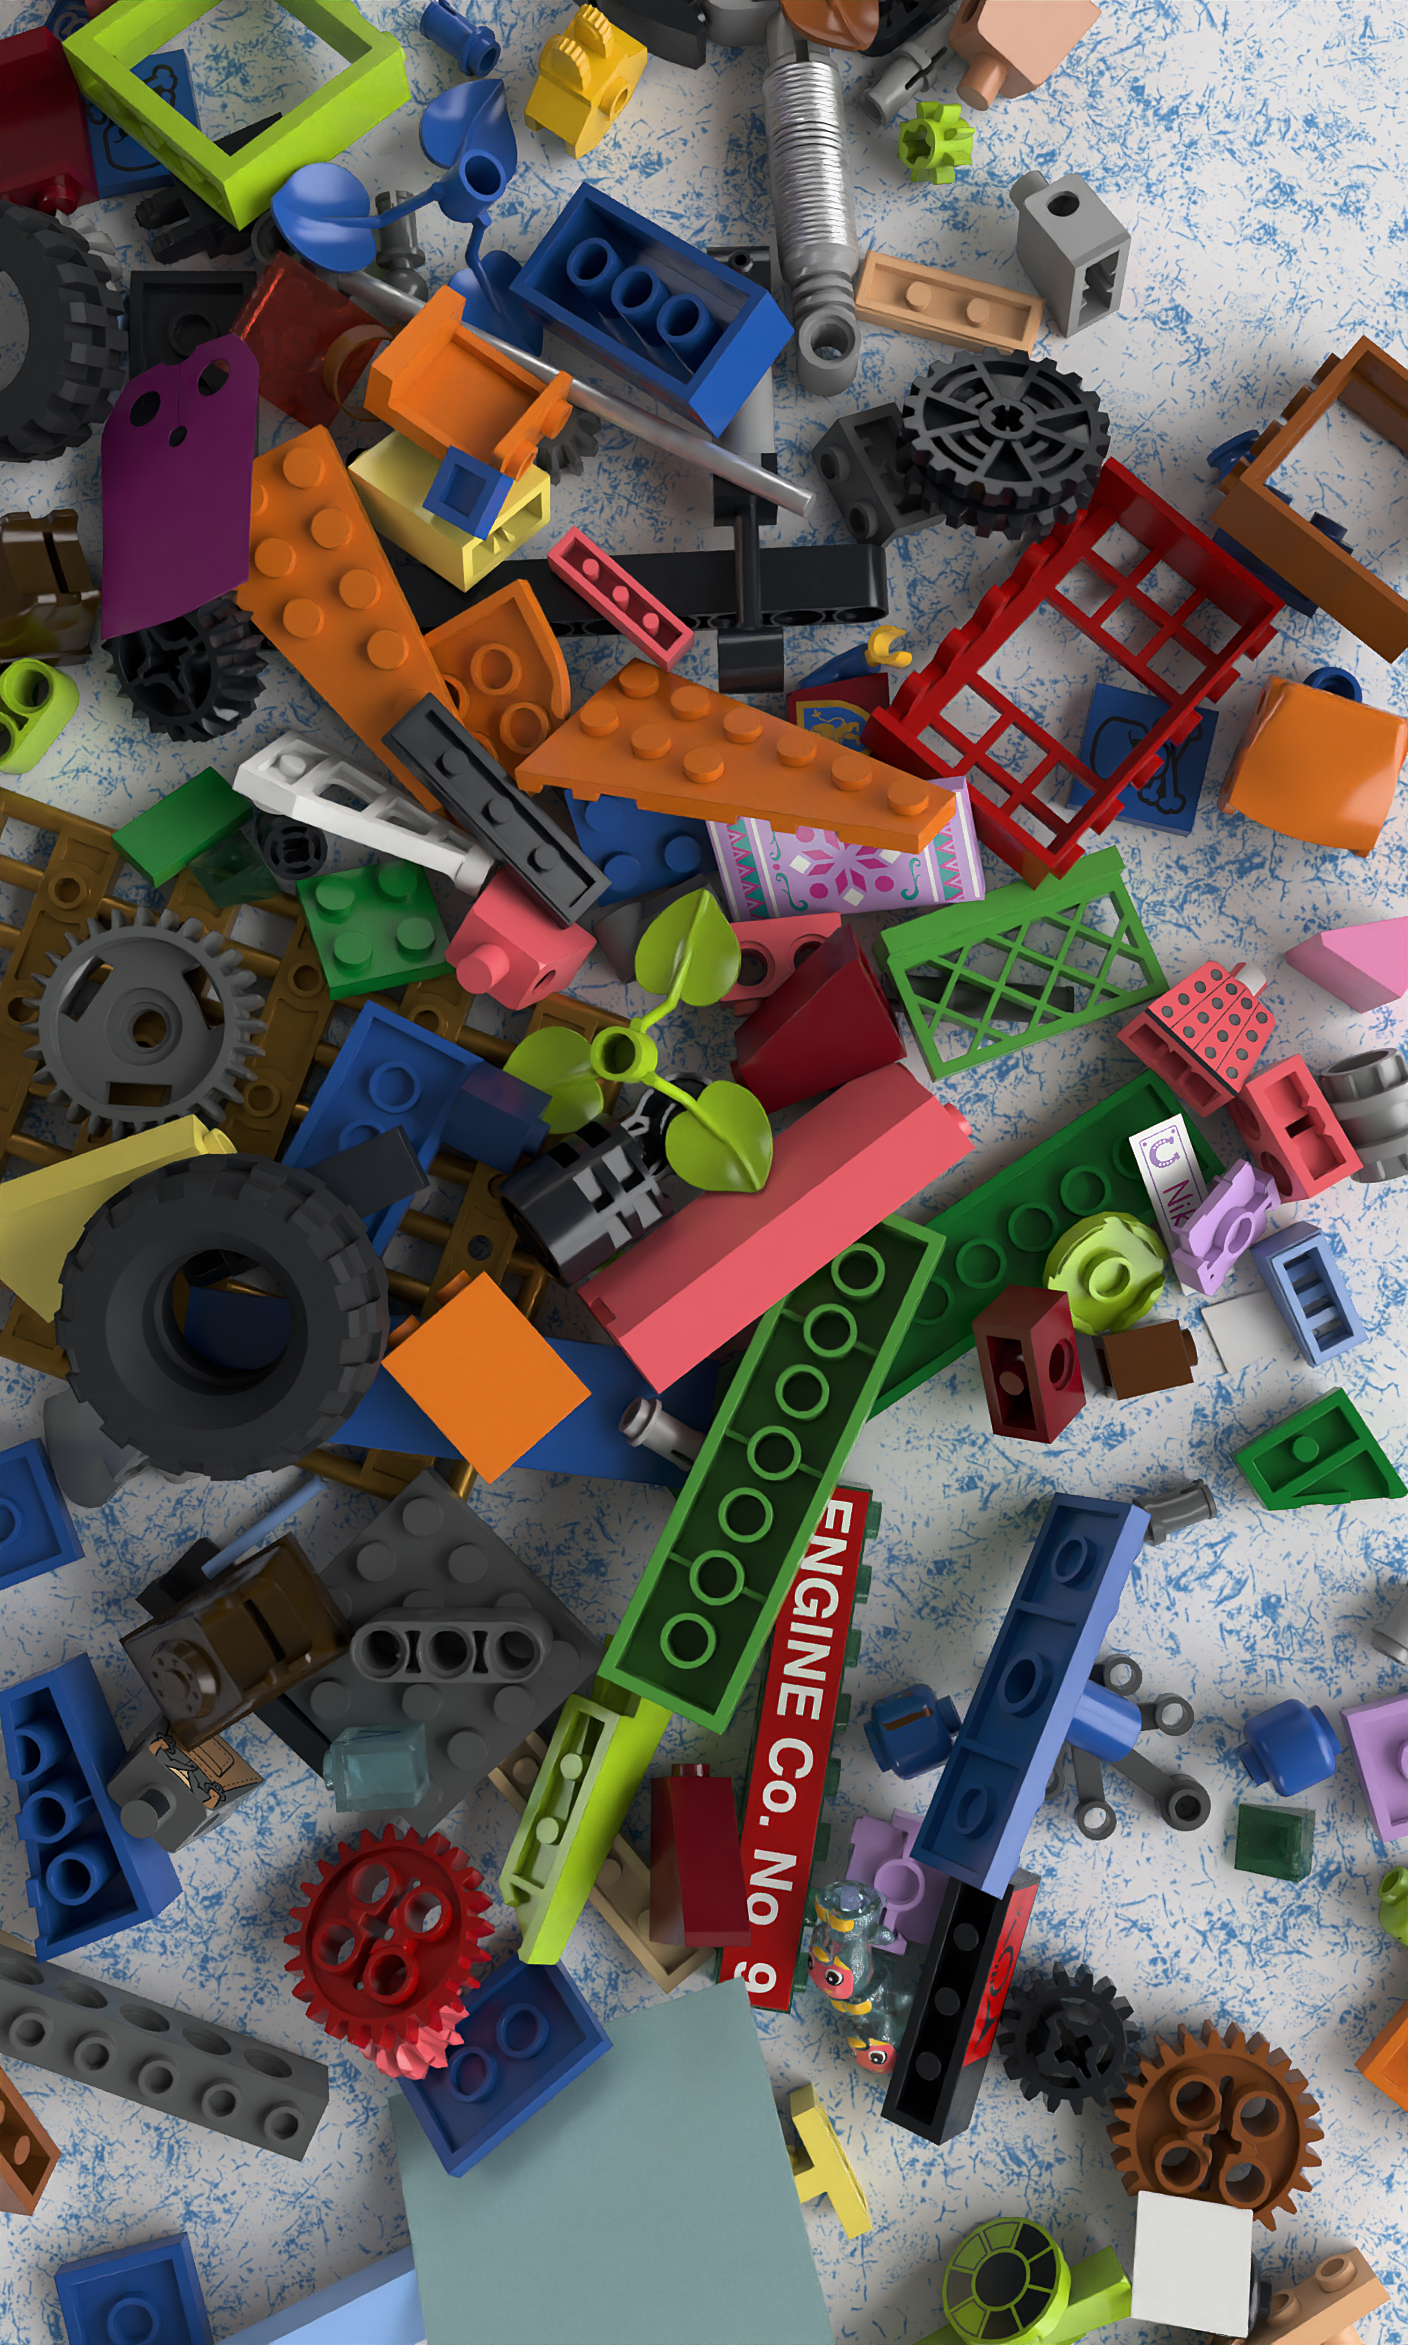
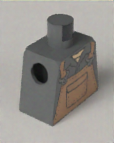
[106,1711,265,1853]

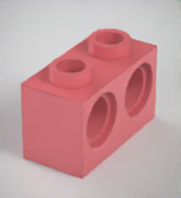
[719,912,842,1018]
[1224,1053,1364,1204]

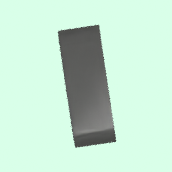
[349,1607,554,1683]

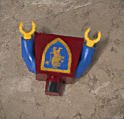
[785,625,912,767]

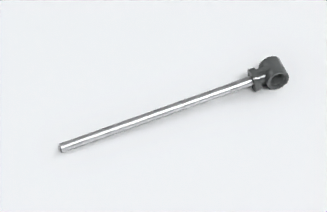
[251,210,816,518]

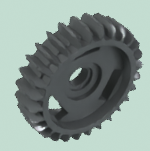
[19,906,269,1143]

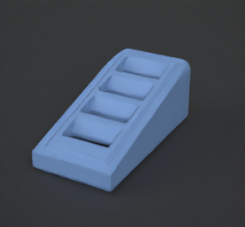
[1249,1221,1369,1369]

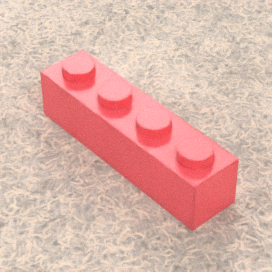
[547,525,694,674]

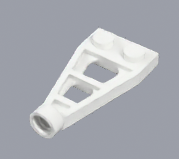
[232,730,499,899]

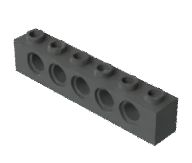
[0,1944,329,2162]

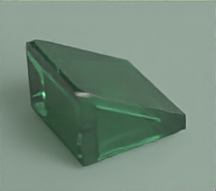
[186,829,283,908]
[1234,1803,1315,1883]

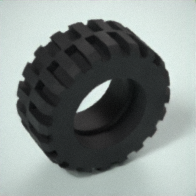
[0,200,128,463]

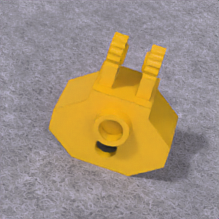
[524,3,648,160]

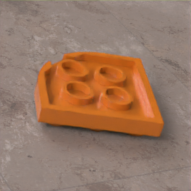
[423,579,571,835]

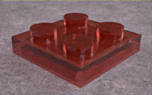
[212,248,389,429]

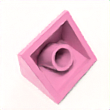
[1285,916,1408,1014]

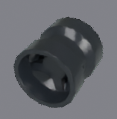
[254,810,328,880]

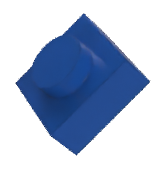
[422,445,514,541]

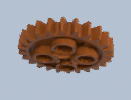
[1106,2019,1324,2232]

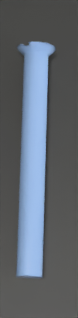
[201,1474,331,1579]

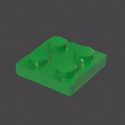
[295,858,455,1001]

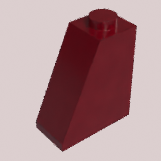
[730,923,908,1115]
[649,1764,751,1947]

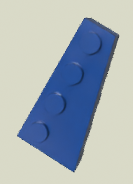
[0,1652,183,1964]

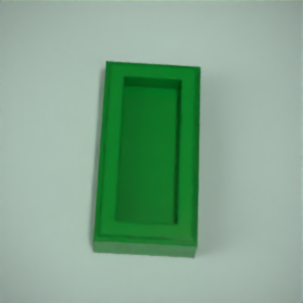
[111,766,254,889]

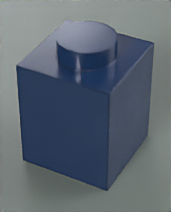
[439,1060,553,1176]

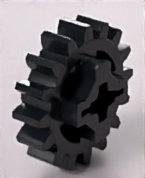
[996,1962,1141,2115]

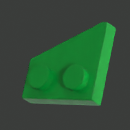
[1228,1386,1408,1511]

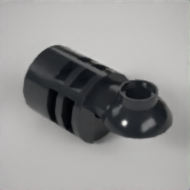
[494,1072,713,1289]

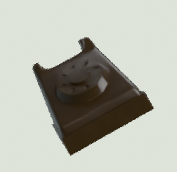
[0,509,103,673]
[119,1531,355,1753]

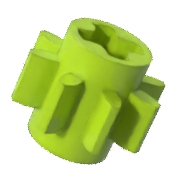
[897,101,975,185]

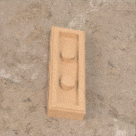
[853,249,1046,359]

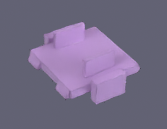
[1170,1158,1281,1297]
[829,1808,950,1956]

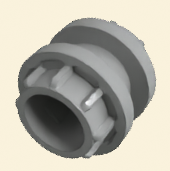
[1318,1048,1408,1183]

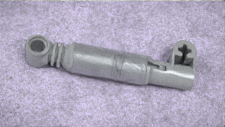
[700,0,861,397]

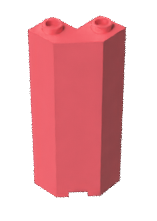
[576,1062,975,1395]

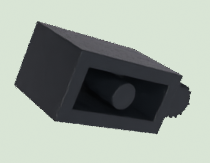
[134,112,283,265]

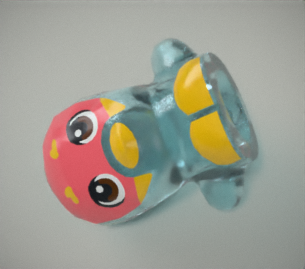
[807,1880,895,1999]
[828,1956,915,2074]

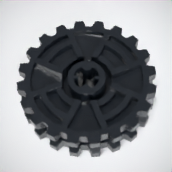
[895,347,1111,540]

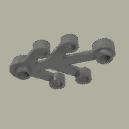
[1044,1653,1211,1841]

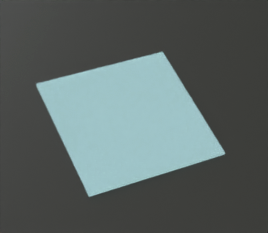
[388,1976,836,2345]

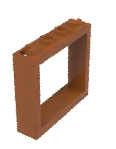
[1209,335,1408,664]

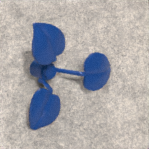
[270,79,543,358]

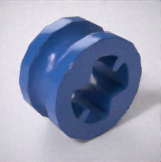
[1206,429,1260,484]

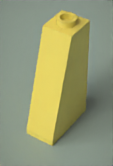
[0,1114,237,1323]

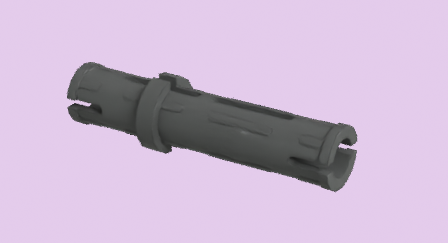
[881,971,1075,1024]

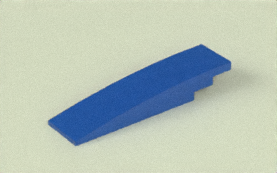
[183,1287,720,1488]

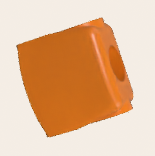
[1217,674,1408,859]

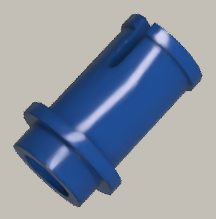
[419,0,501,78]

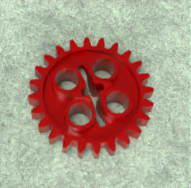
[283,1823,495,2051]

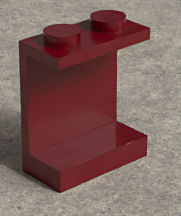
[0,25,100,217]

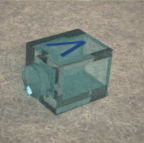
[323,1722,430,1813]

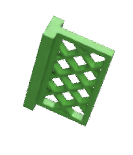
[871,845,1170,1083]

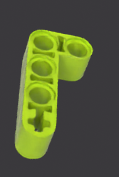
[0,658,80,775]

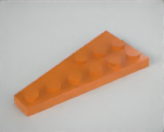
[233,424,466,814]
[514,657,956,855]

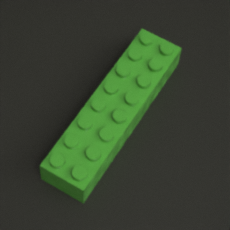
[597,1213,947,1735]

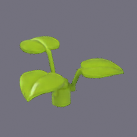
[502,889,773,1193]

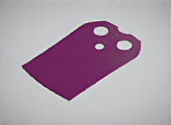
[101,333,259,640]

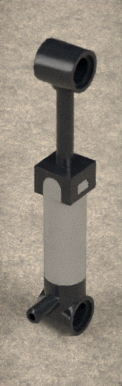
[706,246,784,694]

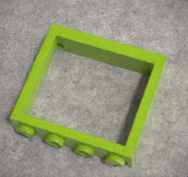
[61,0,412,231]

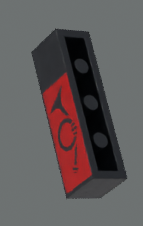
[880,1867,1041,2146]

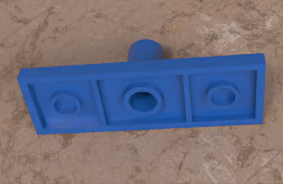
[909,1492,1152,1900]

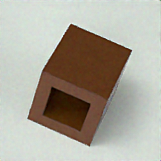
[1091,1318,1198,1401]

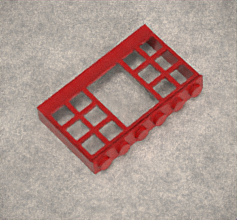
[859,456,1286,891]

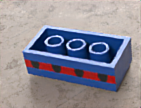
[509,181,795,439]

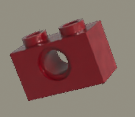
[972,1284,1086,1444]

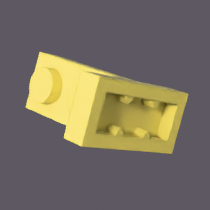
[786,2083,873,2240]

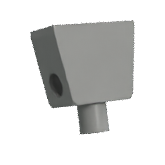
[1009,170,1132,339]

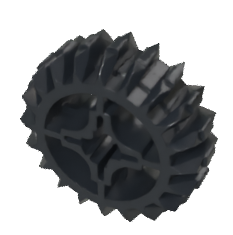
[100,590,269,743]

